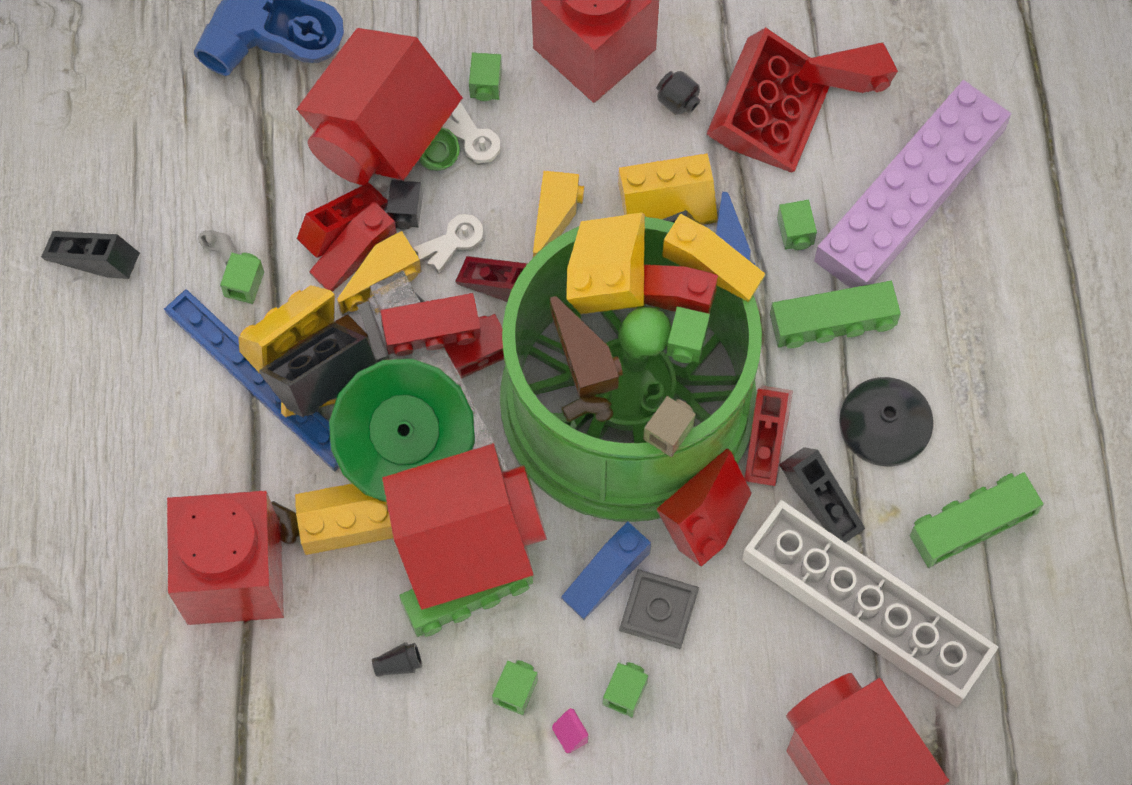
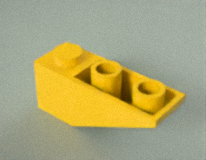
[337,231,422,314]

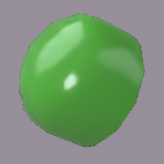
[418,127,460,171]
[618,307,672,358]

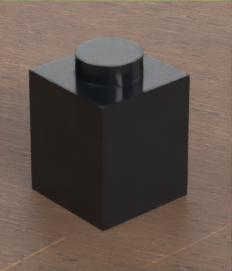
[387,180,423,229]

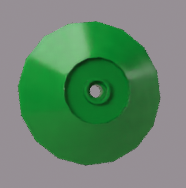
[329,358,475,502]

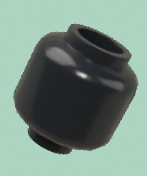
[656,71,701,115]

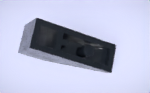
[41,231,140,279]
[779,447,865,543]

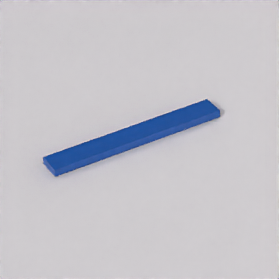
[164,289,339,472]

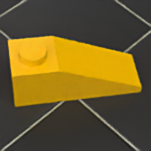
[533,170,585,257]
[663,214,765,302]

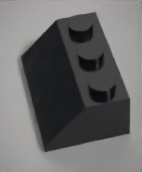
[259,322,377,418]

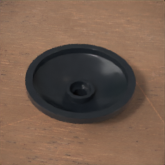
[839,377,934,467]

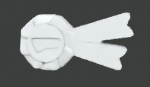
[443,103,500,164]
[413,214,483,273]

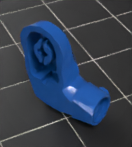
[193,0,344,76]

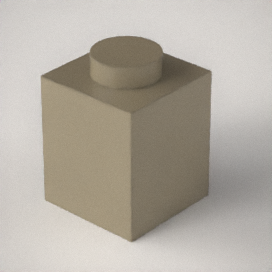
[643,396,696,457]

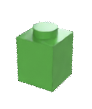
[469,52,502,101]
[777,200,817,250]
[220,252,264,304]
[666,307,710,363]
[492,660,538,715]
[603,662,648,718]

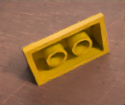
[618,153,718,225]
[238,285,335,373]
[295,483,393,555]

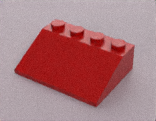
[706,27,830,173]

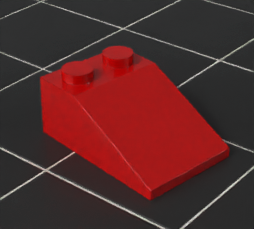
[656,449,752,567]

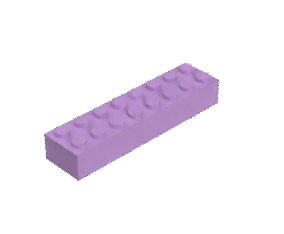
[814,80,1012,288]

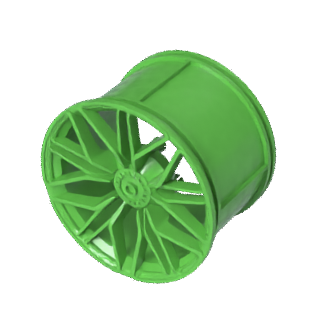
[500,217,762,522]

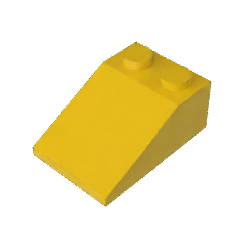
[567,212,645,314]

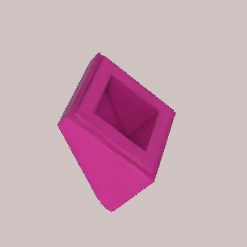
[552,708,588,754]

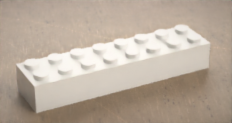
[742,500,999,708]

